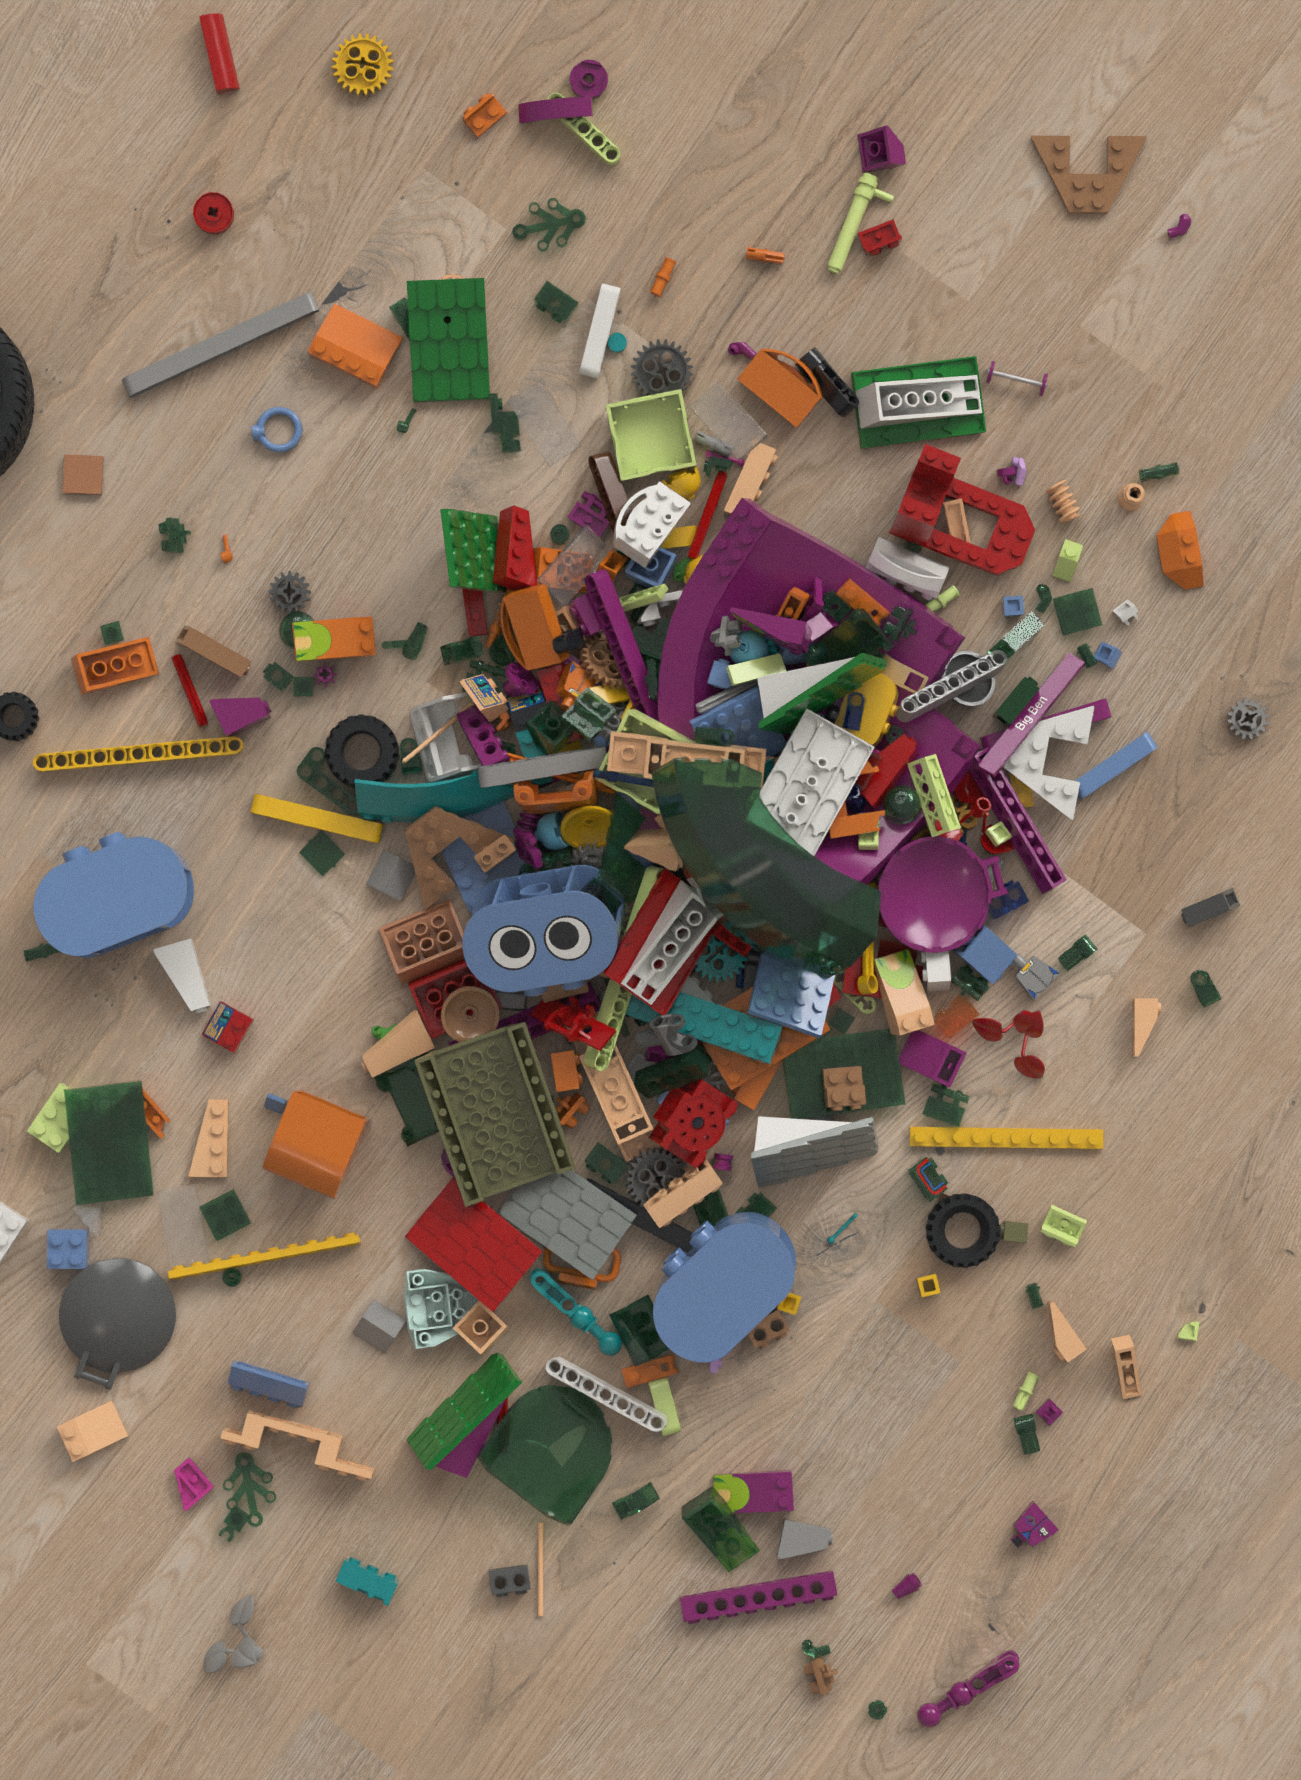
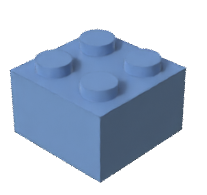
[625,548,678,588]
[47,1229,89,1269]

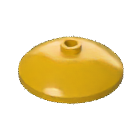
[560,805,619,849]

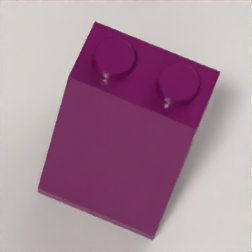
[209,697,272,737]

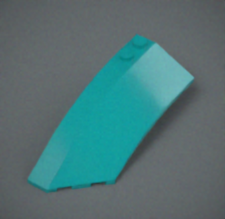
[355,770,514,824]

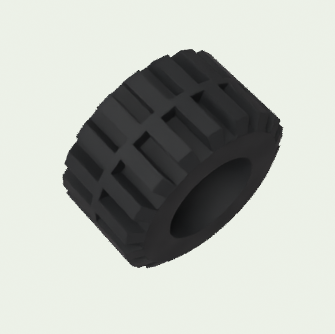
[0,691,39,741]

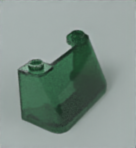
[803,608,894,666]
[374,1053,439,1147]

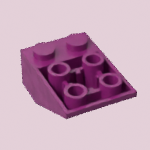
[897,1030,967,1088]

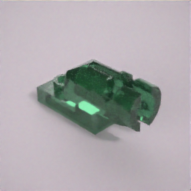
[490,393,521,452]

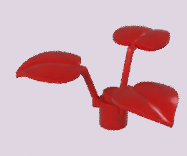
[935,772,1014,854]
[972,1010,1045,1078]

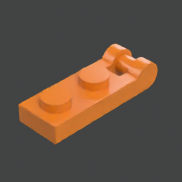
[836,578,890,628]
[621,1354,679,1388]

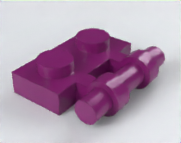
[567,491,610,539]
[513,827,543,869]

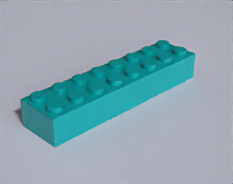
[625,992,783,1065]

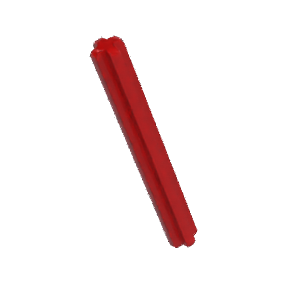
[687,471,727,560]

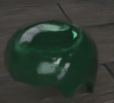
[489,635,519,667]

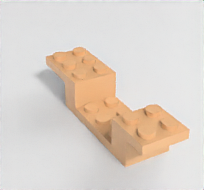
[607,731,767,789]
[566,1011,661,1162]
[220,1410,375,1481]

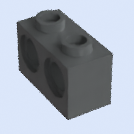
[489,1564,531,1597]

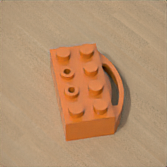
[737,348,823,428]
[500,583,570,671]

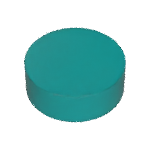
[608,333,627,353]

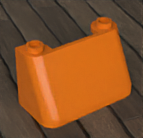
[513,769,598,814]

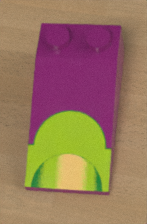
[730,607,812,655]
[714,1470,794,1514]

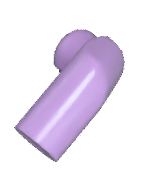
[1011,457,1027,485]

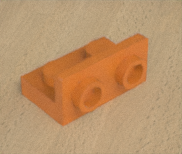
[462,93,507,138]

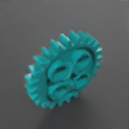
[694,920,749,983]

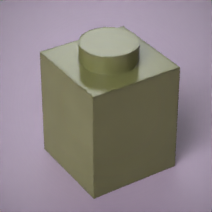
[1000,1221,1029,1243]

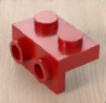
[857,219,902,256]

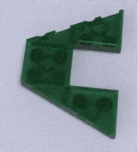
[598,794,696,903]

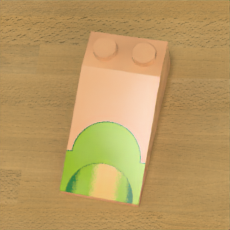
[874,949,935,1035]

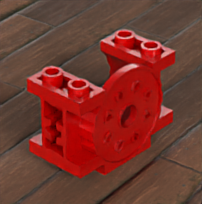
[648,1072,739,1169]

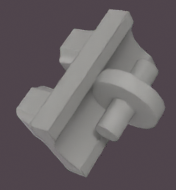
[710,616,743,656]

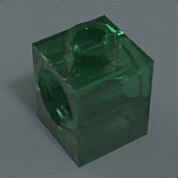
[263,662,294,692]

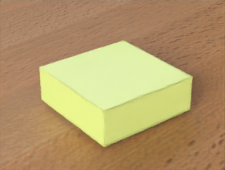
[985,821,1012,847]

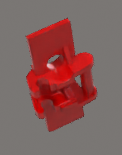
[530,996,617,1051]

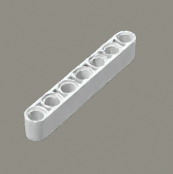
[546,1357,668,1432]

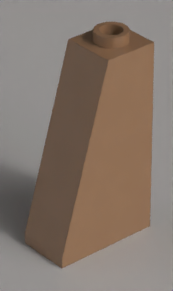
[175,625,251,677]

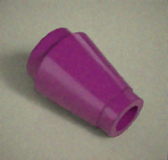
[892,1573,922,1599]

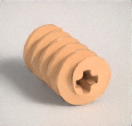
[1046,480,1083,523]

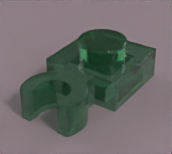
[219,1505,251,1542]

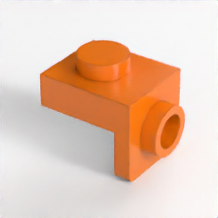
[495,712,511,732]

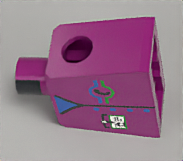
[1010,1501,1059,1548]

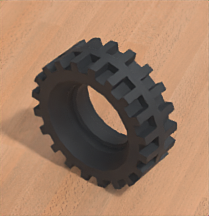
[925,1193,1001,1268]

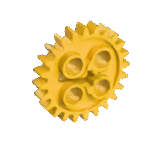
[332,33,394,96]

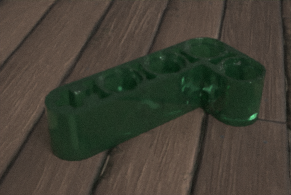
[297,747,358,815]

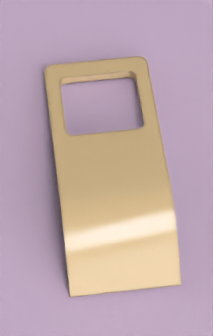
[881,654,929,693]

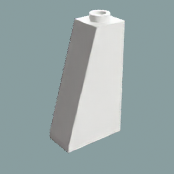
[153,939,211,1014]

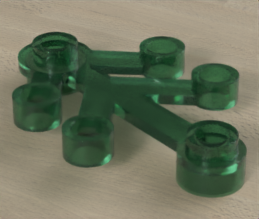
[512,198,586,252]
[223,1452,276,1528]

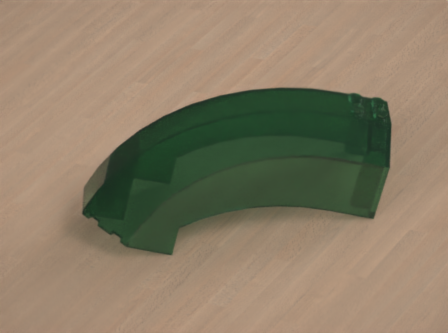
[652,758,881,979]

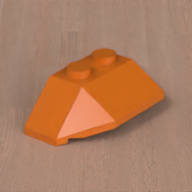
[1156,511,1204,590]

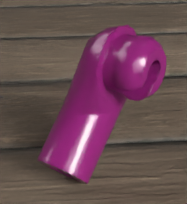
[728,342,757,360]

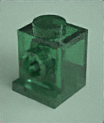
[822,589,851,623]

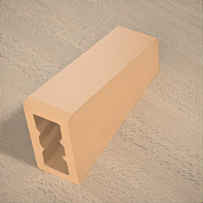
[361,1009,435,1078]

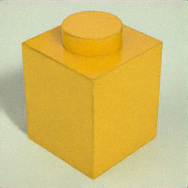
[916,1273,941,1297]

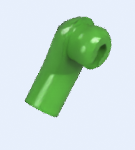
[673,557,691,582]

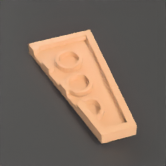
[188,1099,229,1177]

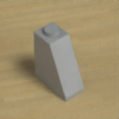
[777,1518,833,1559]

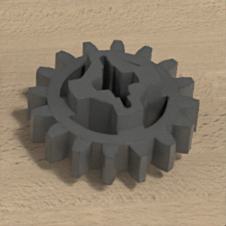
[269,571,311,613]

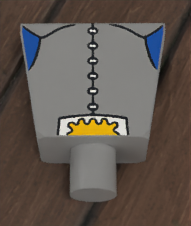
[1013,954,1060,1000]

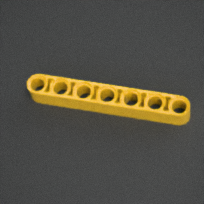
[250,794,384,844]

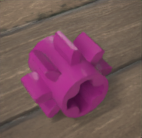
[313,663,338,687]

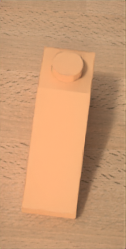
[1133,998,1161,1057]
[1111,1335,1142,1399]

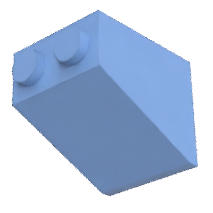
[951,925,1017,984]

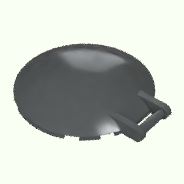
[59,1258,176,1390]

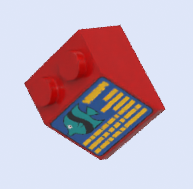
[202,1001,254,1053]

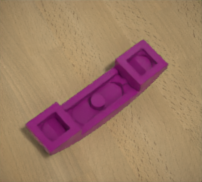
[518,97,593,124]

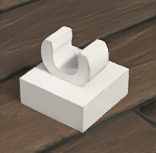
[1112,599,1138,626]

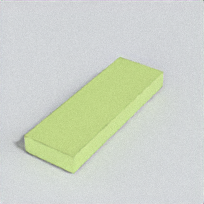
[619,584,668,612]
[726,653,786,686]

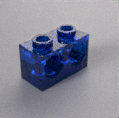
[988,880,1029,920]

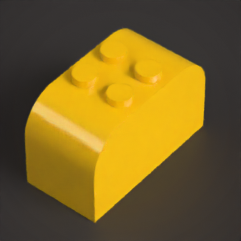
[835,673,899,747]

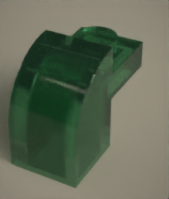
[440,636,483,666]
[612,1482,660,1520]

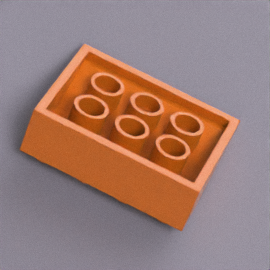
[307,304,403,389]

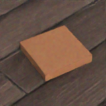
[63,454,104,495]

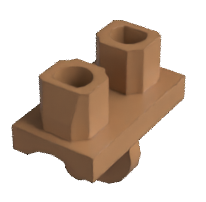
[803,1656,838,1695]

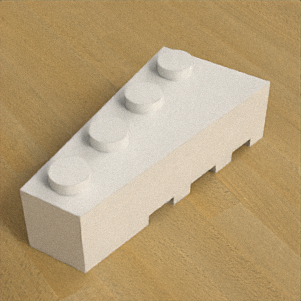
[921,951,951,992]

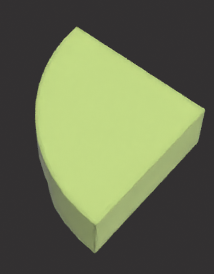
[1177,1321,1199,1341]

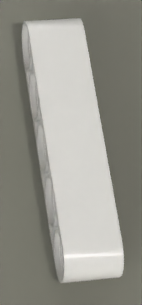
[579,283,621,379]

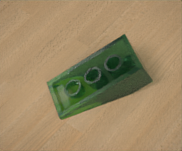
[681,1486,760,1572]

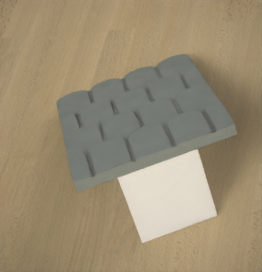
[751,1116,879,1188]
[497,1170,637,1280]

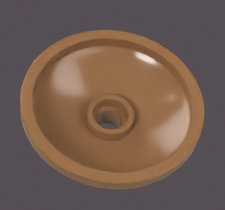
[441,986,499,1042]

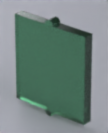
[299,830,346,876]

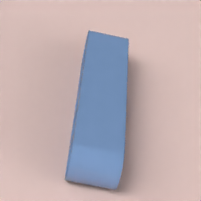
[1075,731,1158,800]

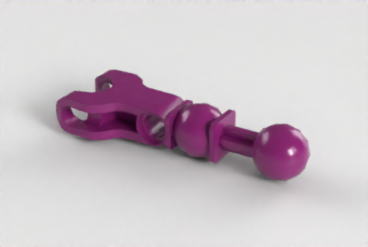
[917,1650,1019,1727]

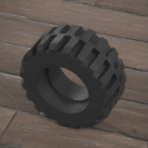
[325,714,399,788]

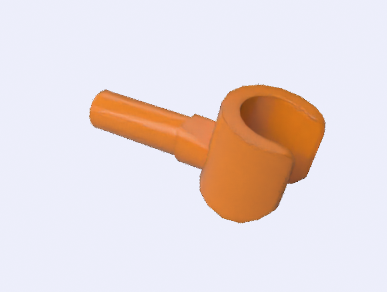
[220,535,233,563]

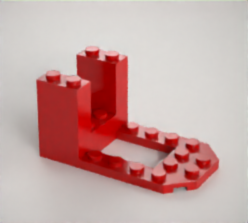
[889,444,1035,576]

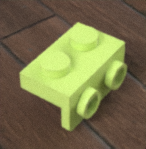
[1041,1205,1087,1247]

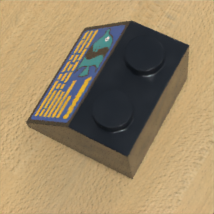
[505,686,553,732]

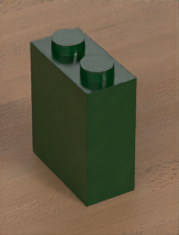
[993,677,1040,727]

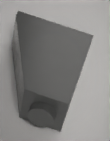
[1181,888,1240,927]

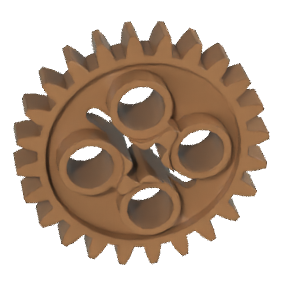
[579,634,626,690]

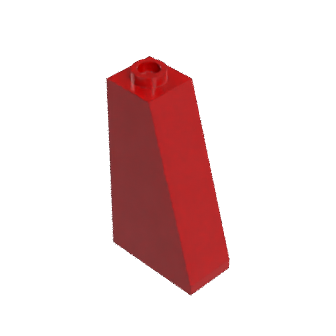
[855,733,919,810]

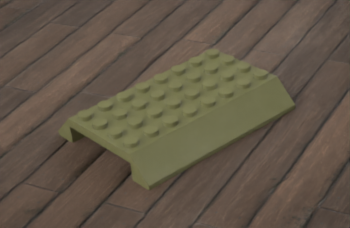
[414,1022,576,1207]

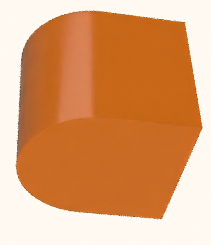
[262,1089,370,1199]

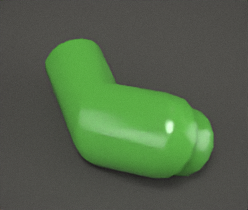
[371,1023,397,1039]

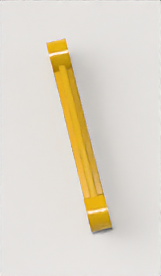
[857,880,878,995]

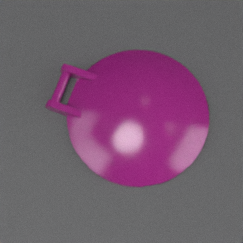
[878,836,1008,953]

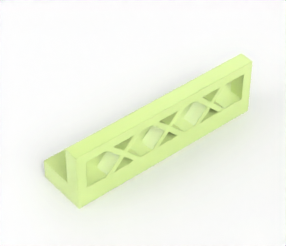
[907,754,961,837]

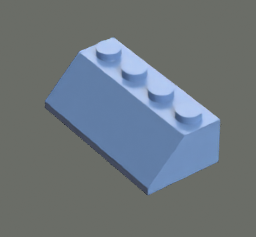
[228,1360,310,1408]

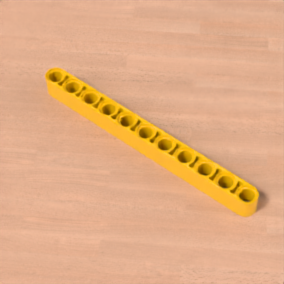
[33,736,244,772]

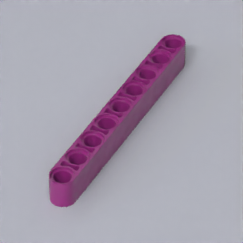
[584,569,659,722]

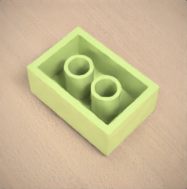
[27,1083,94,1153]

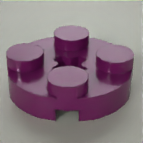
[570,60,608,99]

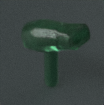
[381,622,428,660]

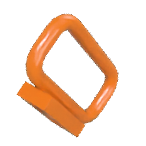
[543,1247,621,1290]

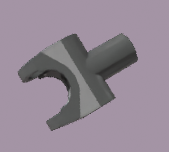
[636,1014,698,1056]

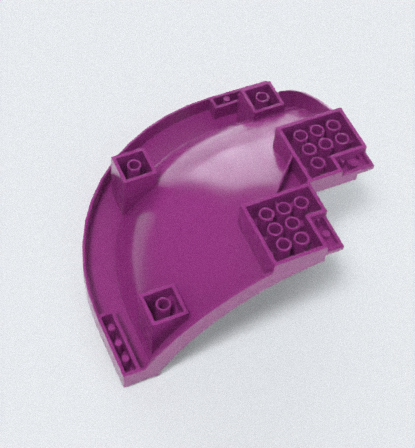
[658,498,982,937]

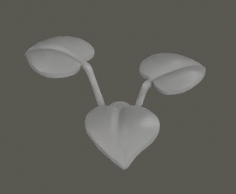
[203,1595,263,1673]

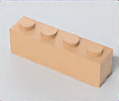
[723,440,778,515]

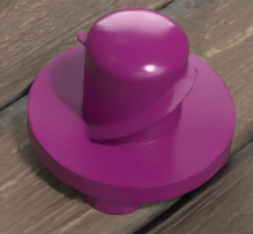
[503,662,541,697]

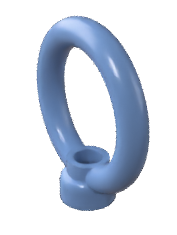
[251,407,302,452]

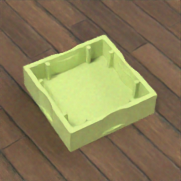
[605,389,697,481]
[595,709,699,814]

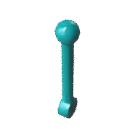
[827,1213,858,1244]

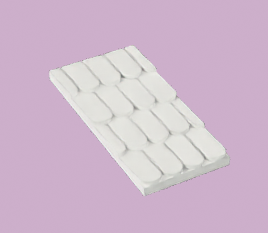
[743,709,875,859]

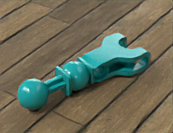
[529,1268,623,1356]

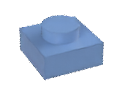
[1003,595,1024,617]

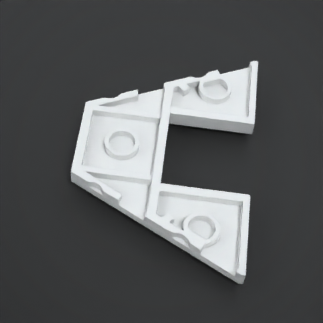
[1004,706,1094,820]

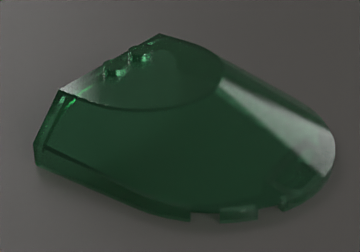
[476,1385,612,1526]

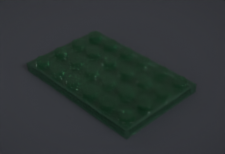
[782,1029,906,1119]
[64,1080,154,1205]

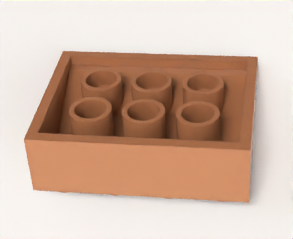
[379,899,465,985]

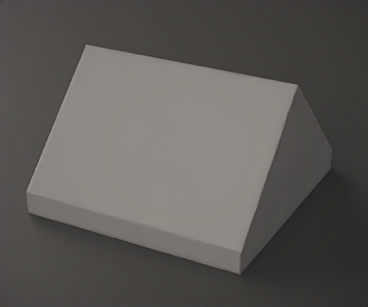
[367,850,415,901]
[353,1300,406,1353]

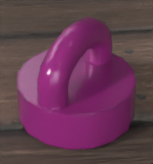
[996,467,1016,485]

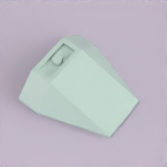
[403,1269,479,1349]

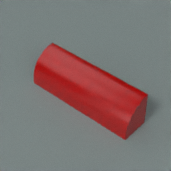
[199,13,240,94]

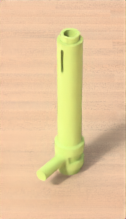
[827,173,894,274]

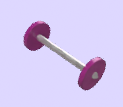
[986,361,1048,397]

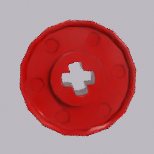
[193,192,234,235]

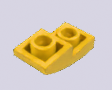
[661,525,697,549]

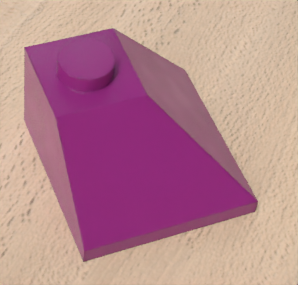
[857,125,906,172]

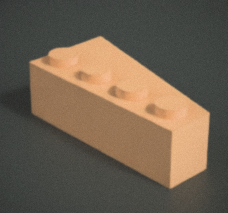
[643,1159,723,1228]

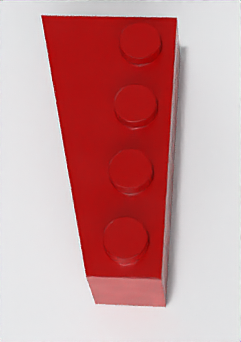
[493,505,537,591]

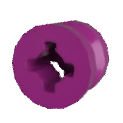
[713,1153,734,1171]

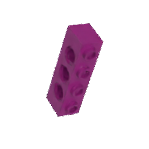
[456,705,510,766]

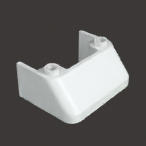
[410,692,482,782]

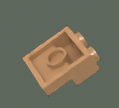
[822,1066,866,1111]

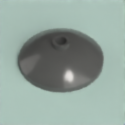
[941,651,995,707]

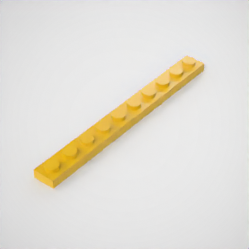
[909,1127,1104,1149]
[168,1232,361,1281]

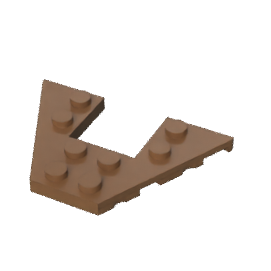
[1031,135,1146,214]
[405,806,515,910]

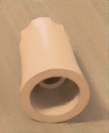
[1118,483,1145,511]

